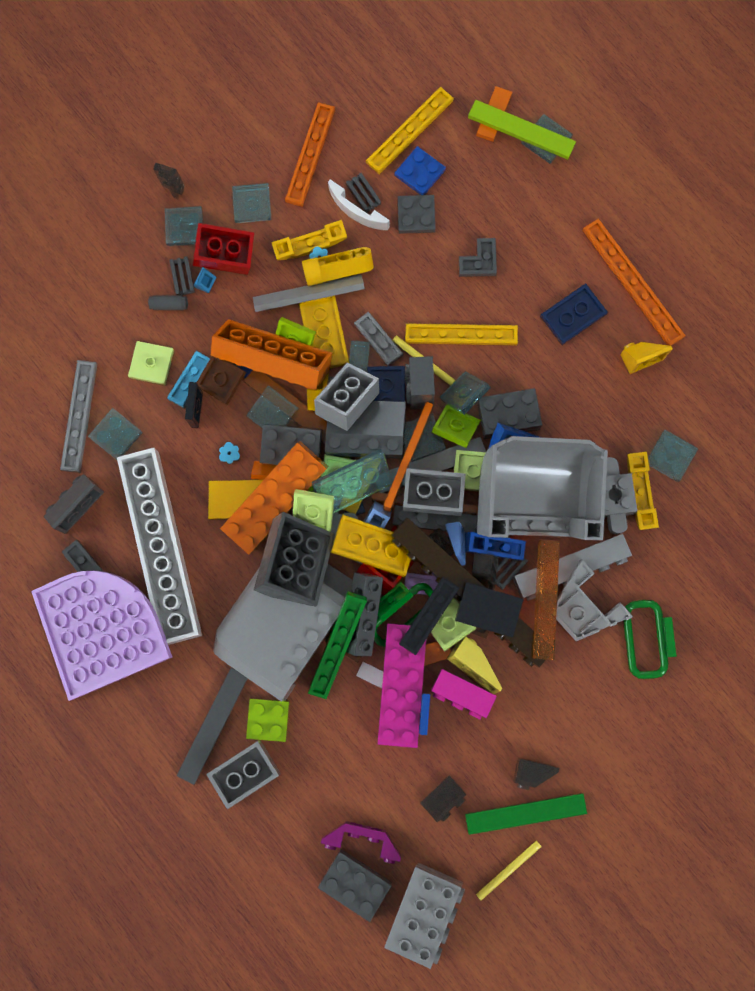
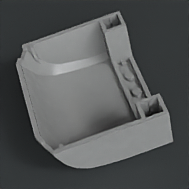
[477,436,608,540]
[213,567,345,702]

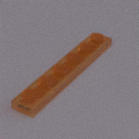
[533,540,560,660]

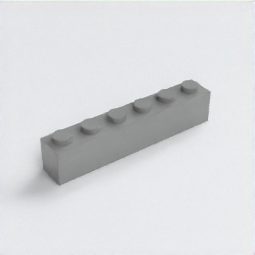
[513,534,632,601]

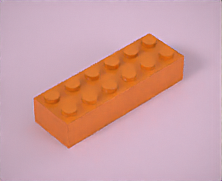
[211,319,333,390]
[220,441,329,555]

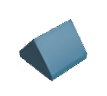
[194,267,216,293]

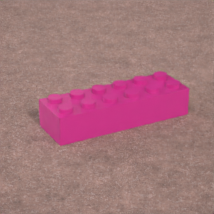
[377,623,426,748]

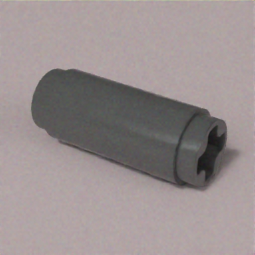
[148,295,188,310]

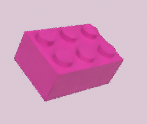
[431,669,497,720]

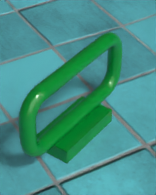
[374,582,434,647]
[623,600,677,679]

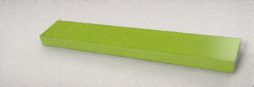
[468,100,576,160]

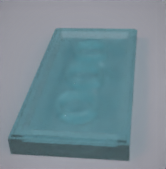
[312,449,393,514]

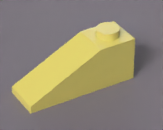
[447,637,502,694]

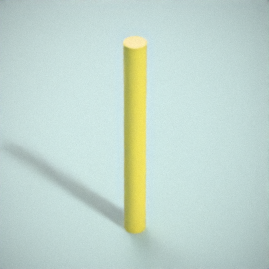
[392,335,456,386]
[476,840,542,900]

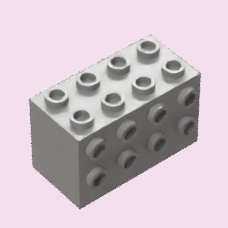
[384,863,465,969]

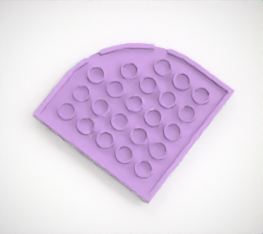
[31,571,173,701]

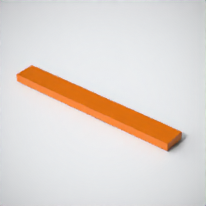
[582,218,686,346]

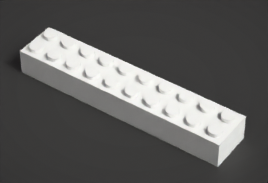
[117,448,202,645]

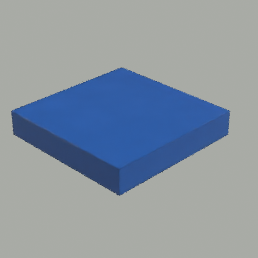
[419,693,430,735]

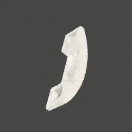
[328,179,390,230]

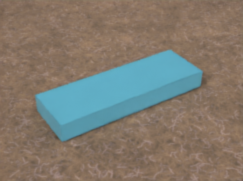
[167,351,210,408]

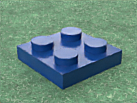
[395,146,446,195]

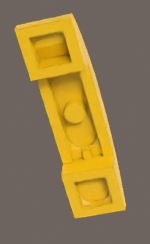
[271,220,347,260]
[627,452,659,530]

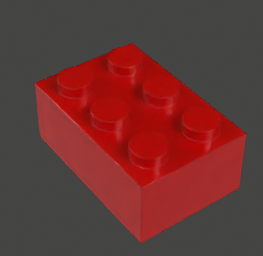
[192,223,254,275]

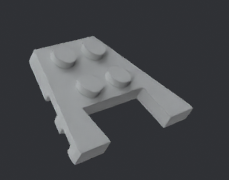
[550,559,633,641]

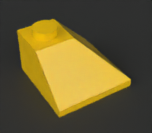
[620,342,672,374]

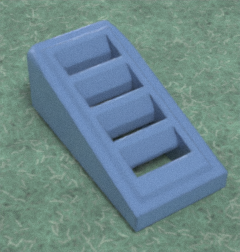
[446,522,466,566]

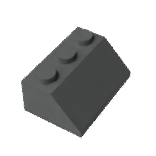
[43,474,104,534]

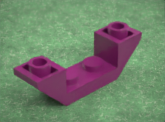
[321,821,401,864]

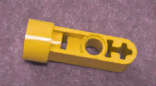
[302,247,374,286]

